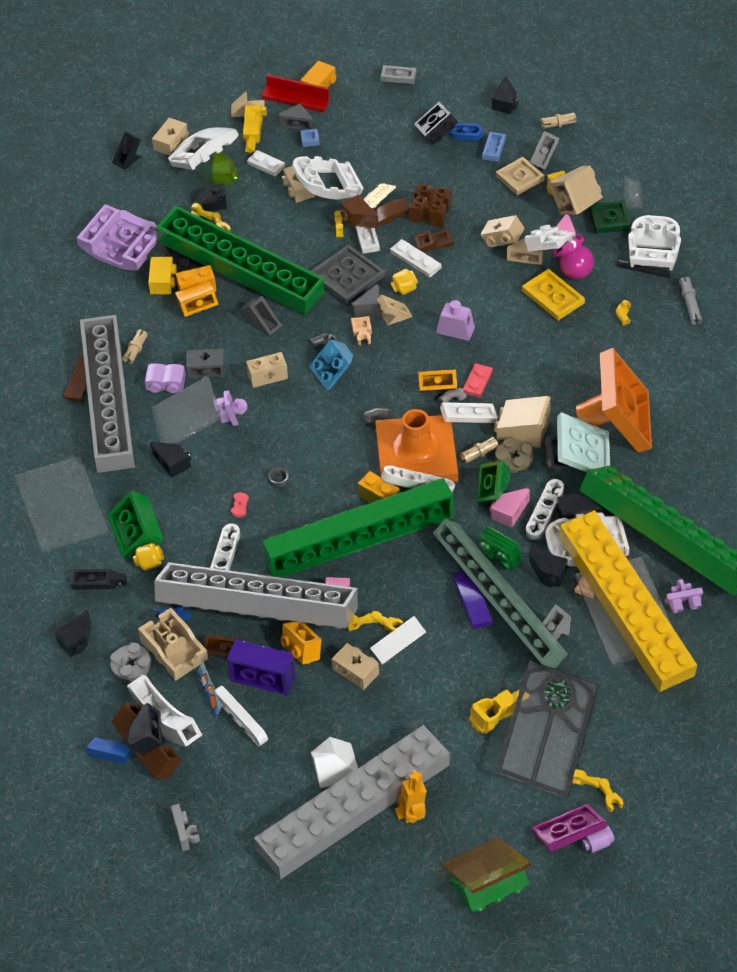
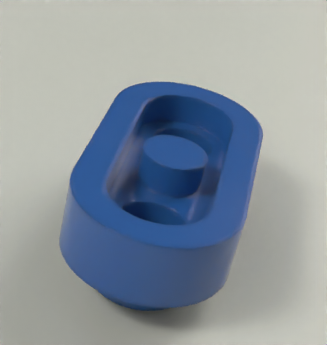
[449,123,483,141]

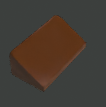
[204,634,246,657]

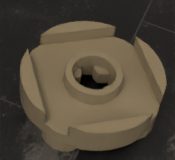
[495,438,533,473]

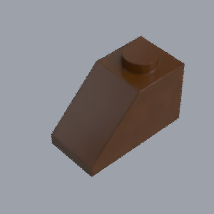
[340,194,379,228]

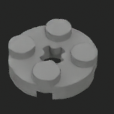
[111,643,151,681]

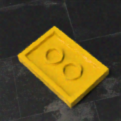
[522,269,585,321]

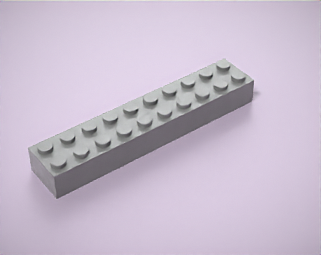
[80,315,135,473]
[154,562,358,629]
[254,725,450,879]

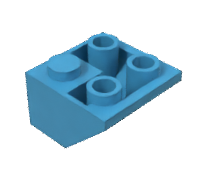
[309,339,353,391]

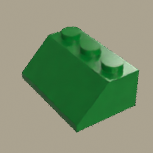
[108,491,164,558]
[449,853,530,912]

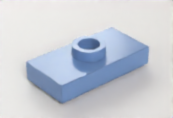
[482,132,506,162]

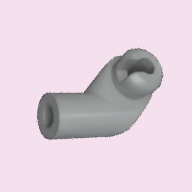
[438,388,466,404]

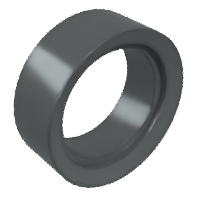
[268,467,289,487]

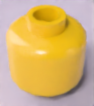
[391,269,418,295]
[133,543,164,571]

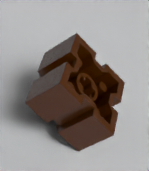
[409,183,452,227]

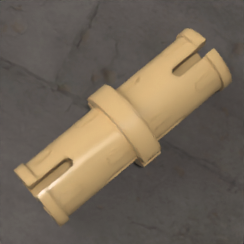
[541,112,576,129]
[122,329,148,364]
[460,437,498,464]

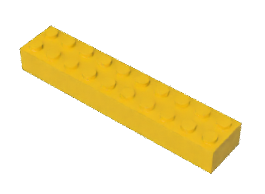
[559,510,697,692]

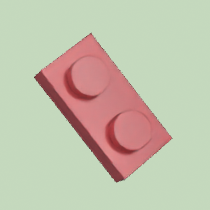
[463,363,493,398]

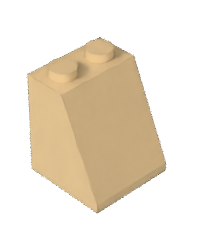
[548,165,603,215]
[494,396,551,448]

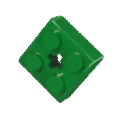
[479,526,522,570]

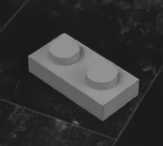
[381,65,416,84]

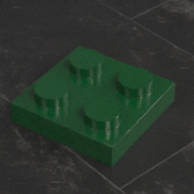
[590,200,631,233]

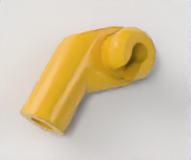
[615,300,631,326]

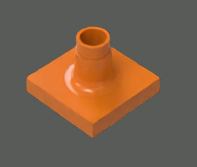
[576,348,652,452]
[376,409,458,486]

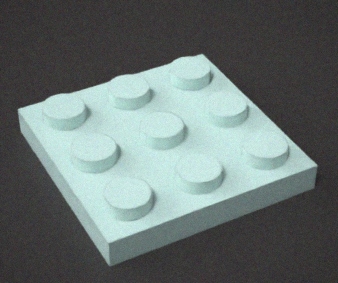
[557,412,610,472]

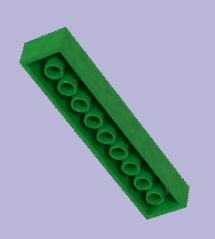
[156,206,324,315]
[579,466,737,596]
[262,478,453,578]

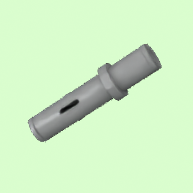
[679,277,703,325]

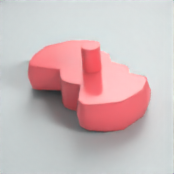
[230,492,249,518]

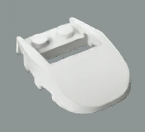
[168,127,239,170]
[292,156,364,199]
[628,215,681,270]
[546,513,629,567]

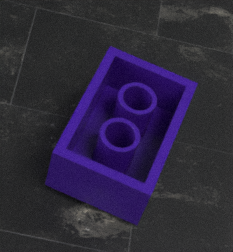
[227,640,296,696]

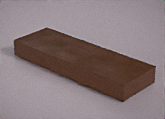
[63,356,87,402]

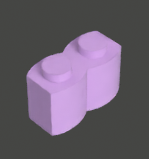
[145,364,186,393]

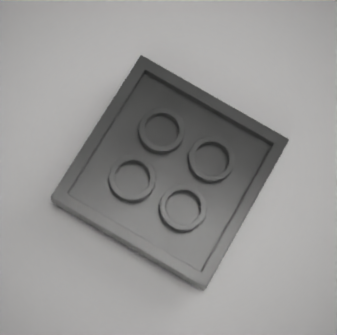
[311,244,385,304]

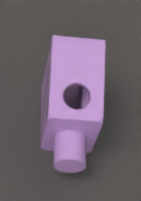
[436,300,475,341]

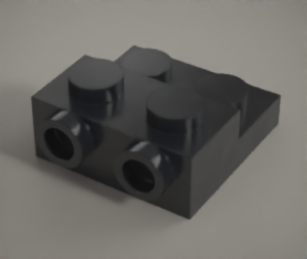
[414,102,458,145]

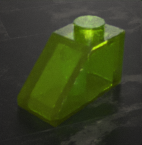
[212,152,238,185]

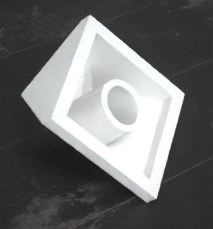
[311,737,358,788]

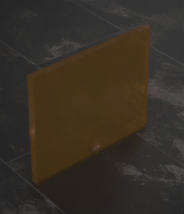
[442,836,531,894]

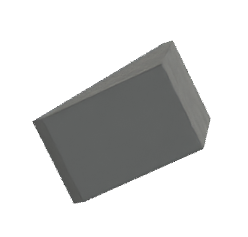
[279,104,313,130]
[351,285,381,318]

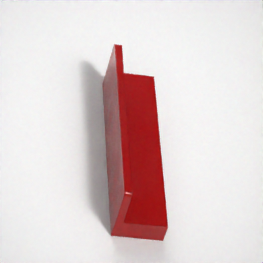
[261,75,330,113]

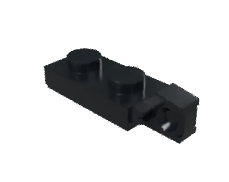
[71,569,127,590]

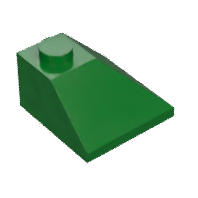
[477,461,510,503]

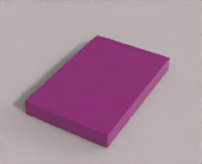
[531,804,607,852]

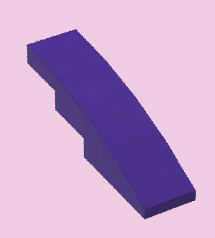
[452,571,492,629]

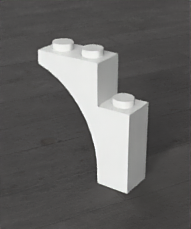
[127,675,202,747]

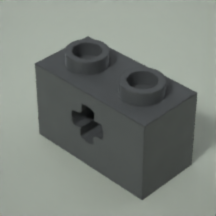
[186,349,225,378]

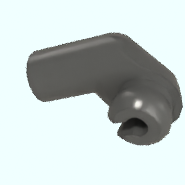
[309,333,337,348]
[363,408,389,423]

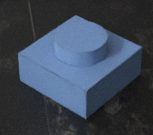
[301,129,320,147]

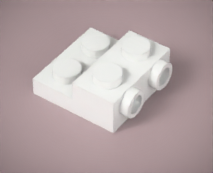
[525,225,576,251]

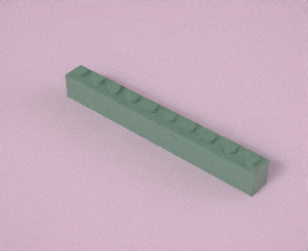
[433,519,568,669]

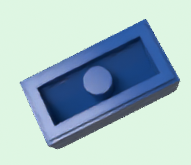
[86,737,133,765]

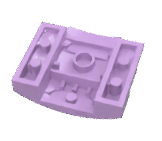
[77,204,157,270]

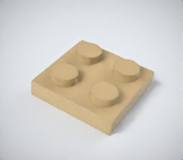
[496,157,544,196]

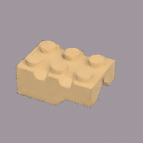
[138,608,208,681]

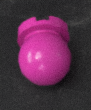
[550,234,594,280]

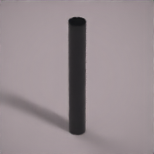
[617,260,671,278]

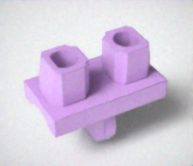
[215,390,248,426]
[664,579,703,613]

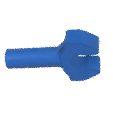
[155,605,192,621]

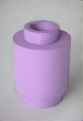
[581,826,614,853]

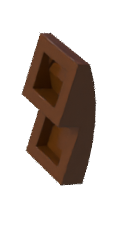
[374,198,409,225]
[414,228,454,251]

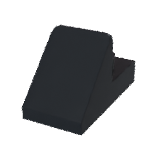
[112,132,141,170]
[541,436,569,472]

